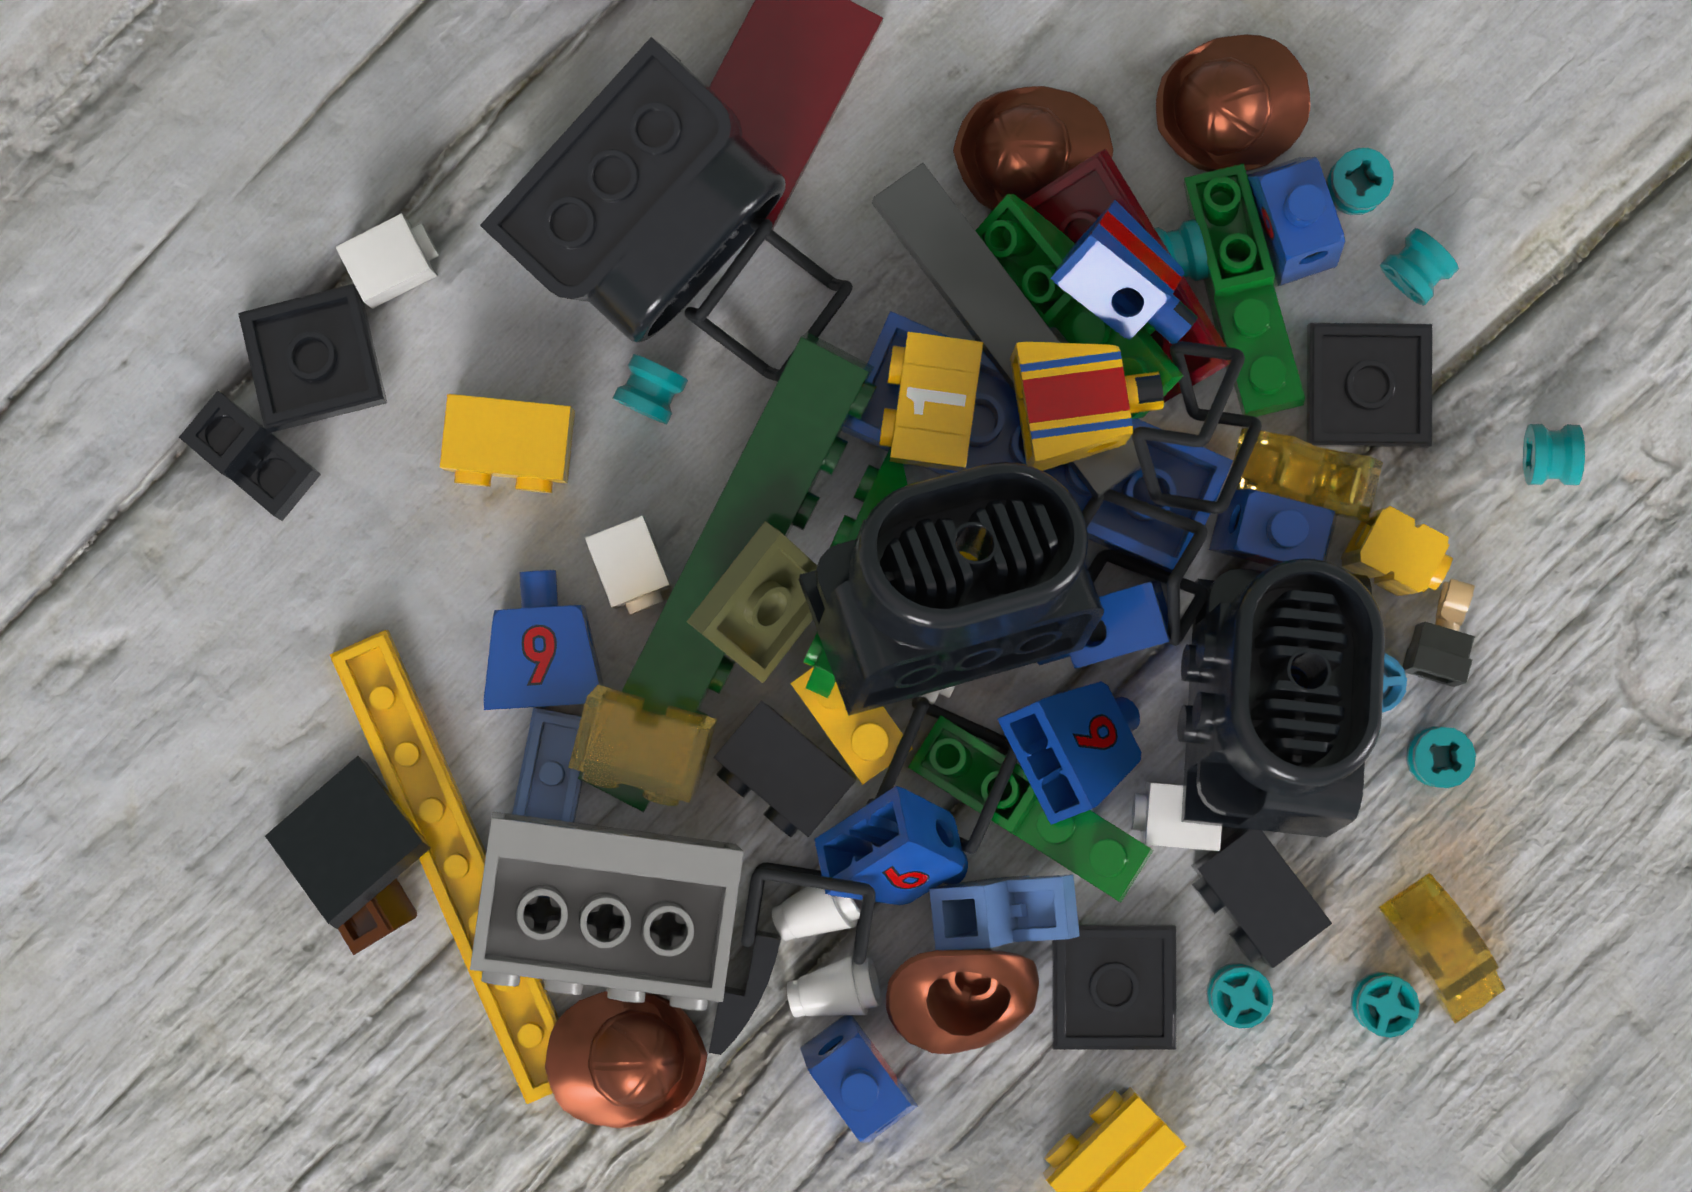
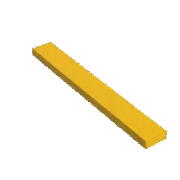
[330,630,559,1104]

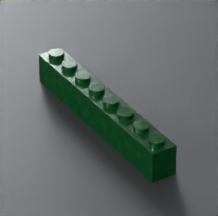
[578,332,877,813]

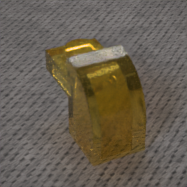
[1232,427,1383,522]
[1379,873,1506,1024]

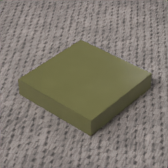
[687,521,817,683]

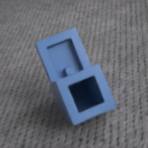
[929,874,1080,950]

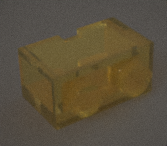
[568,685,717,806]

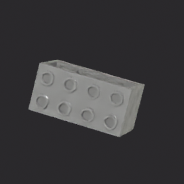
[470,812,744,1011]

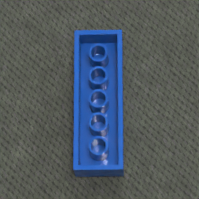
[842,311,1233,573]

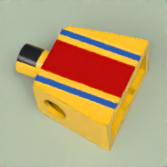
[1010,341,1164,471]

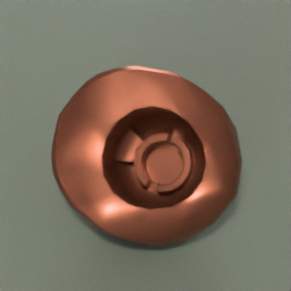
[1156,34,1310,172]
[953,86,1114,211]
[886,948,1039,1054]
[545,991,708,1128]

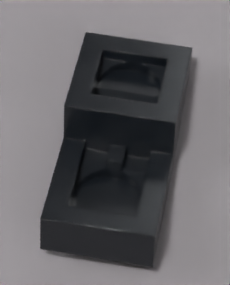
[179,391,321,521]
[709,930,781,1055]

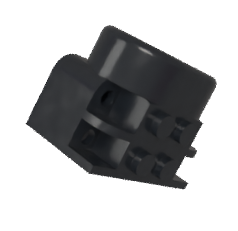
[480,37,786,343]
[798,462,1104,716]
[1177,558,1385,838]

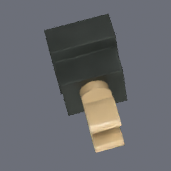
[1402,579,1475,687]

